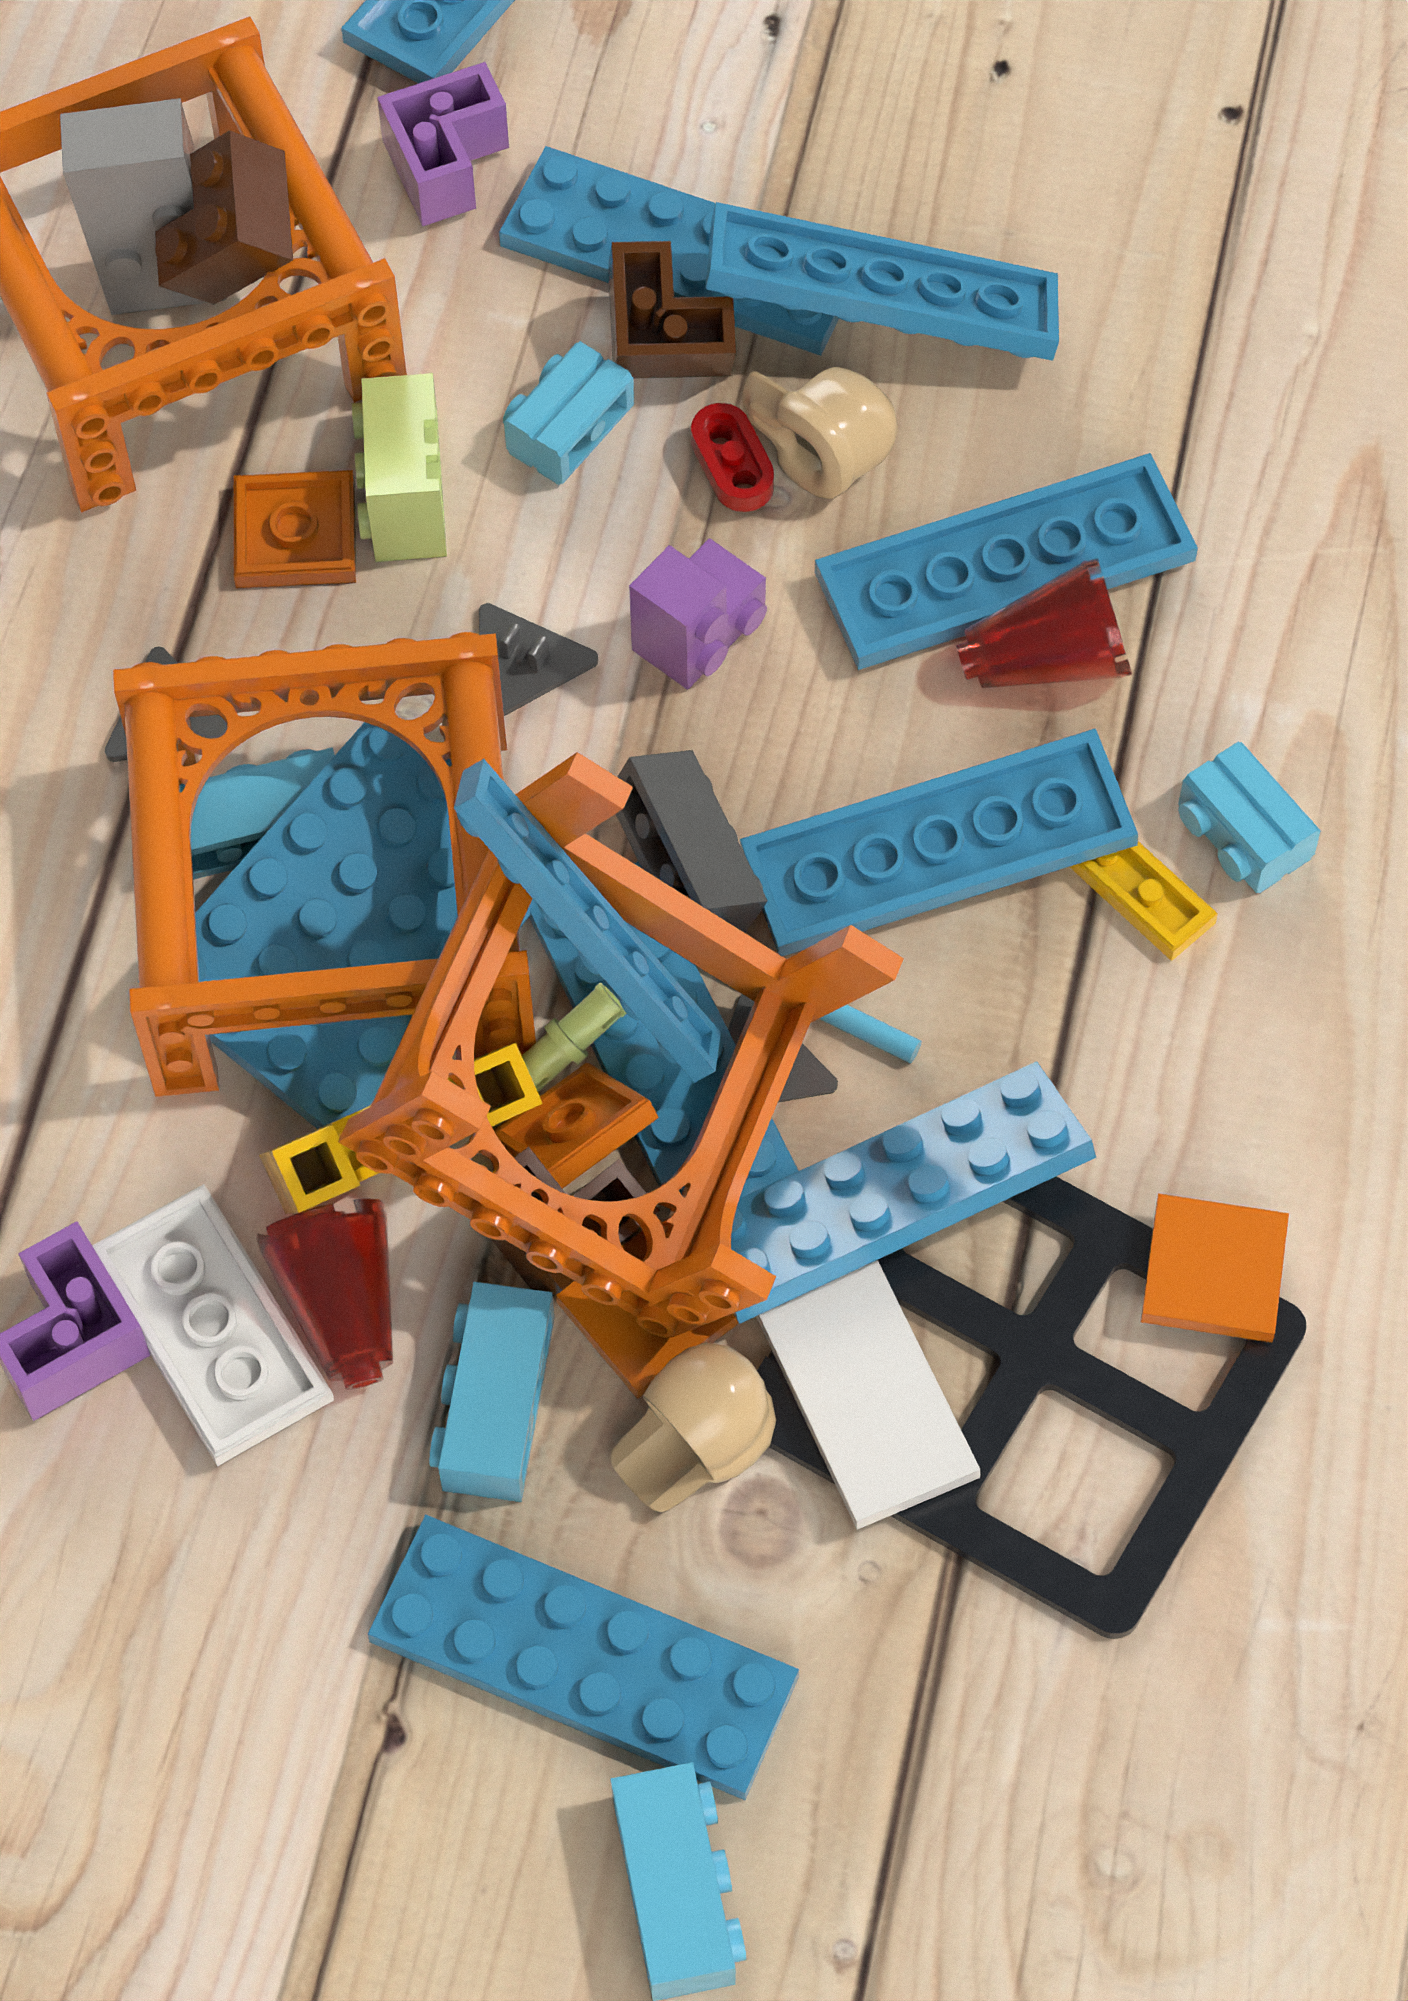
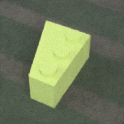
[352,373,447,562]

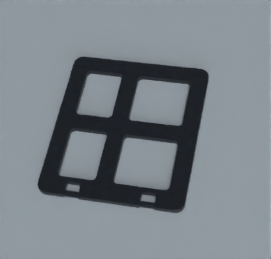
[757,1176,1307,1639]

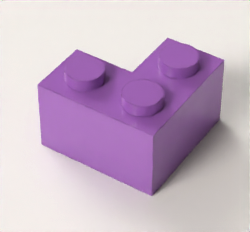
[377,62,509,227]
[629,538,767,690]
[0,1221,151,1421]

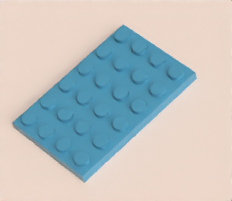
[138,722,536,1129]

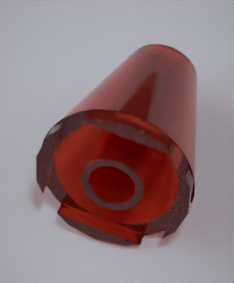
[956,557,1132,688]
[256,1198,393,1390]

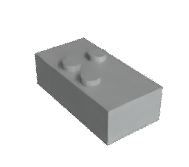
[60,98,227,315]

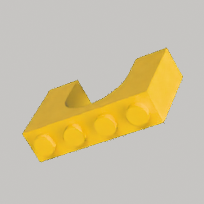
[259,1043,543,1214]

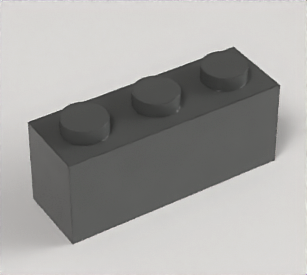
[616,750,768,933]

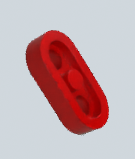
[691,403,774,512]

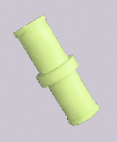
[522,983,627,1092]

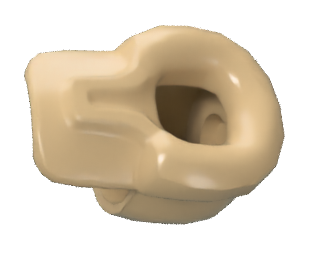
[742,367,898,499]
[610,1342,776,1512]

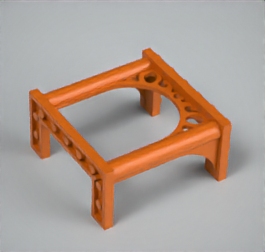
[0,16,407,513]
[113,632,536,1097]
[338,752,904,1338]

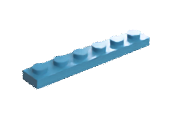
[454,759,721,1083]

